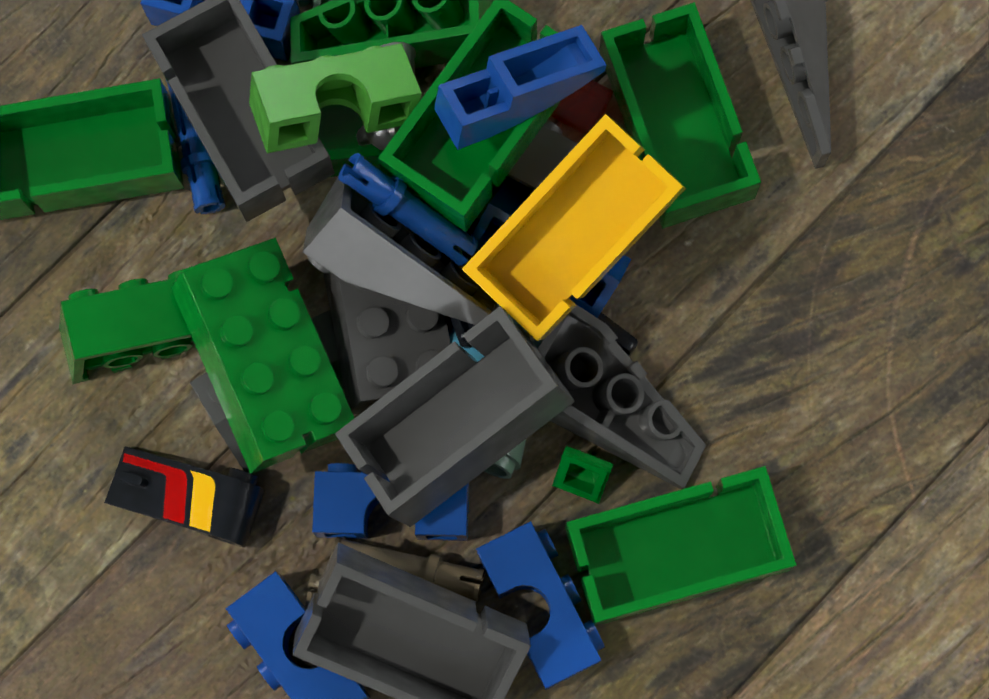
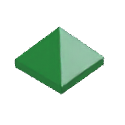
[552,446,613,504]

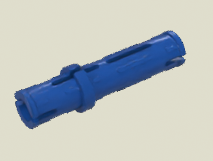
[166,80,226,214]
[338,153,478,266]

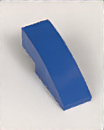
[434,25,607,150]

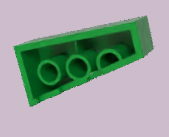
[290,0,494,68]
[59,269,193,384]

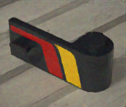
[104,446,265,548]

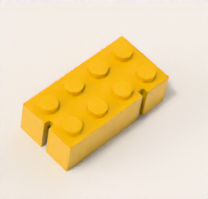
[462,114,686,341]

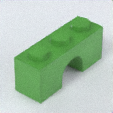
[249,43,422,153]

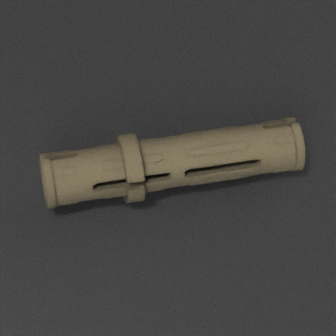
[330,537,485,601]

